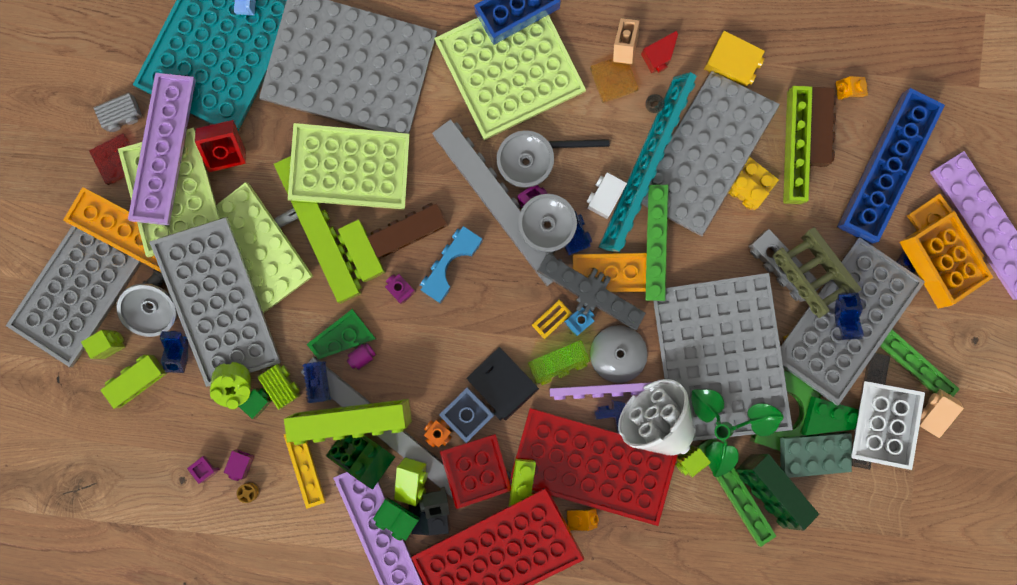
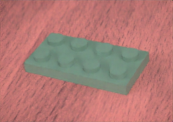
[780,432,852,478]

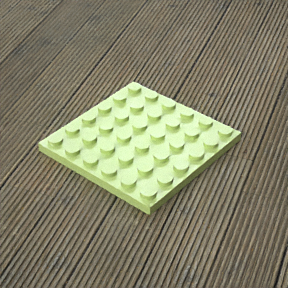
[434,15,586,140]

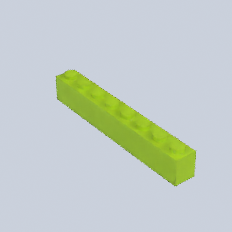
[274,156,362,304]

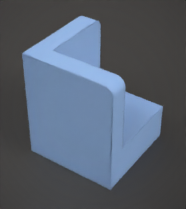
[234,0,256,15]

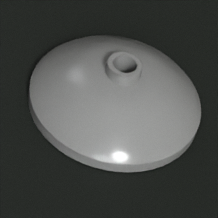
[497,131,554,188]
[518,194,577,252]
[117,284,177,337]
[590,325,647,383]

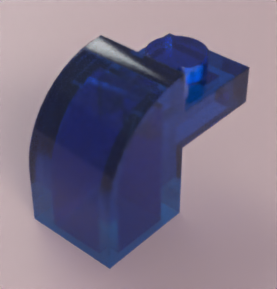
[835,293,864,340]
[160,331,189,373]
[594,400,626,432]

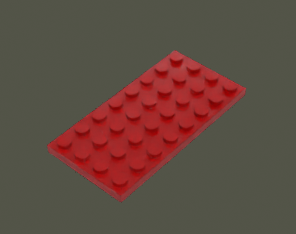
[509,408,678,526]
[411,487,584,585]

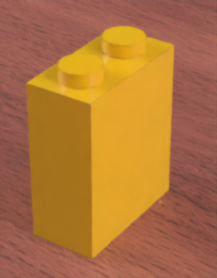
[704,31,765,87]

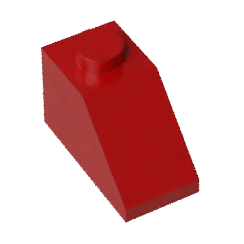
[641,31,678,73]

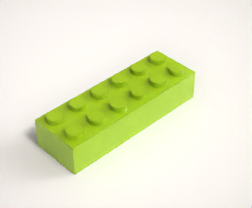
[284,399,412,445]

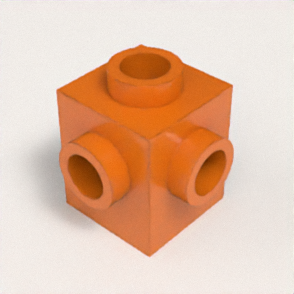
[424,419,452,447]

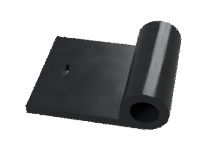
[466,347,539,421]

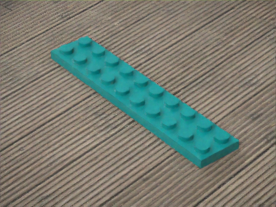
[598,72,697,252]

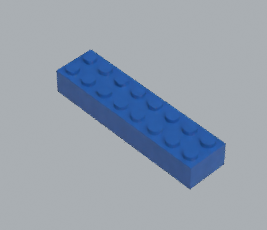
[837,88,945,244]

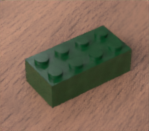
[736,454,820,531]

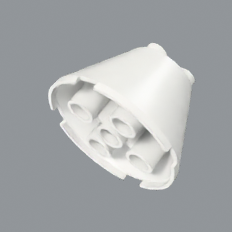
[618,379,695,456]

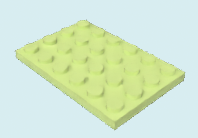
[288,123,409,210]
[118,127,220,257]
[216,182,313,314]

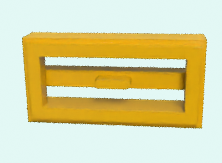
[531,299,572,339]

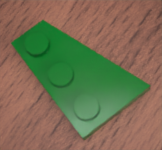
[306,309,376,360]
[801,396,859,435]

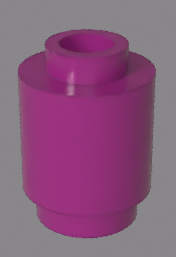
[347,343,376,370]

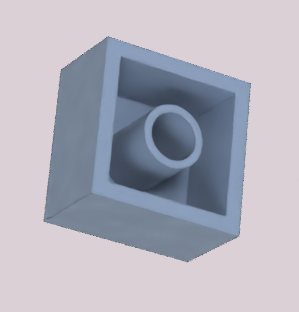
[439,387,494,443]

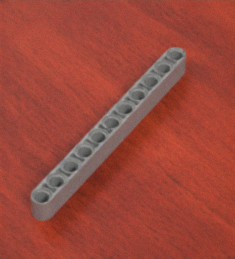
[301,357,453,498]

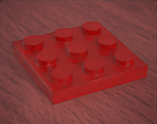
[440,434,511,509]

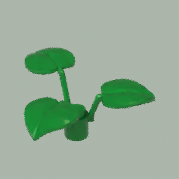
[691,389,784,477]

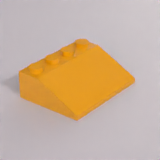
[899,211,994,309]

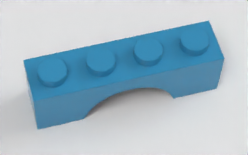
[420,226,483,304]

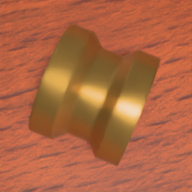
[236,482,259,503]

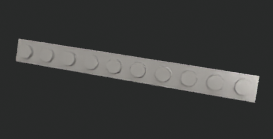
[432,119,564,286]

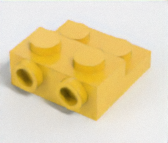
[729,157,779,210]

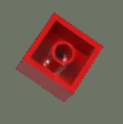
[195,120,246,172]

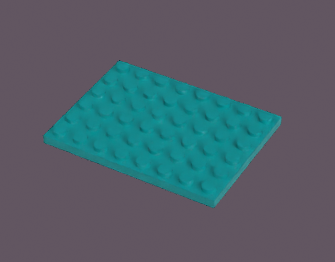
[133,0,287,131]

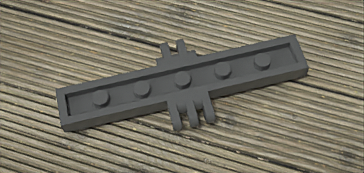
[537,254,646,330]

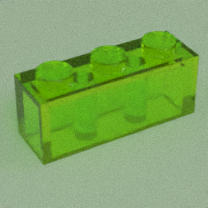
[528,340,590,386]

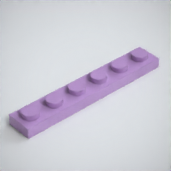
[549,382,652,400]

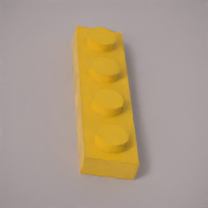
[283,434,326,509]

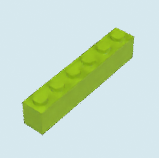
[783,86,812,204]

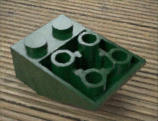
[326,435,395,490]

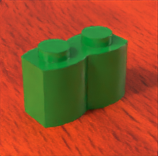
[373,497,420,541]

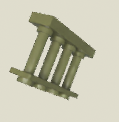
[773,227,862,318]

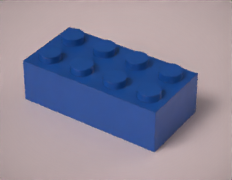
[474,0,561,45]

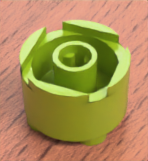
[210,362,251,409]

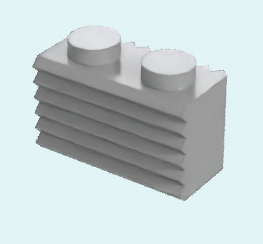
[93,93,143,132]

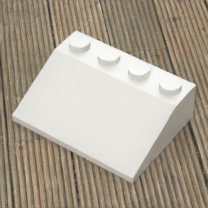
[851,381,925,470]

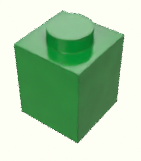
[238,388,272,419]

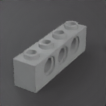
[748,229,820,302]

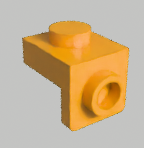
[835,76,868,100]
[567,508,599,531]

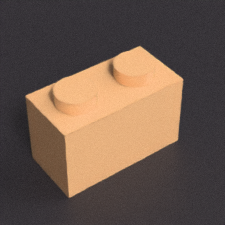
[613,18,639,64]
[920,389,964,438]

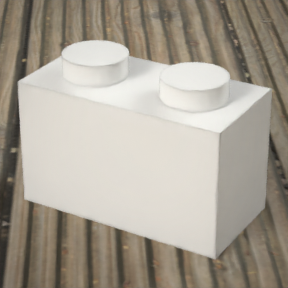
[587,173,627,219]

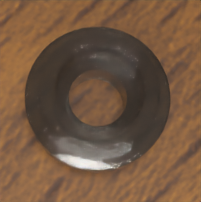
[645,94,665,113]

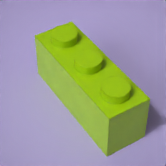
[337,219,386,282]
[100,354,167,409]

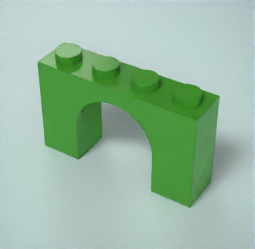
[750,370,822,451]

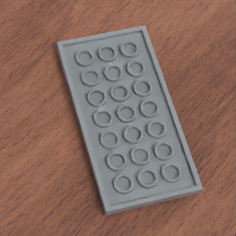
[641,71,780,237]
[150,217,281,387]
[6,226,142,367]
[780,237,925,405]

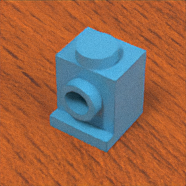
[564,307,595,336]

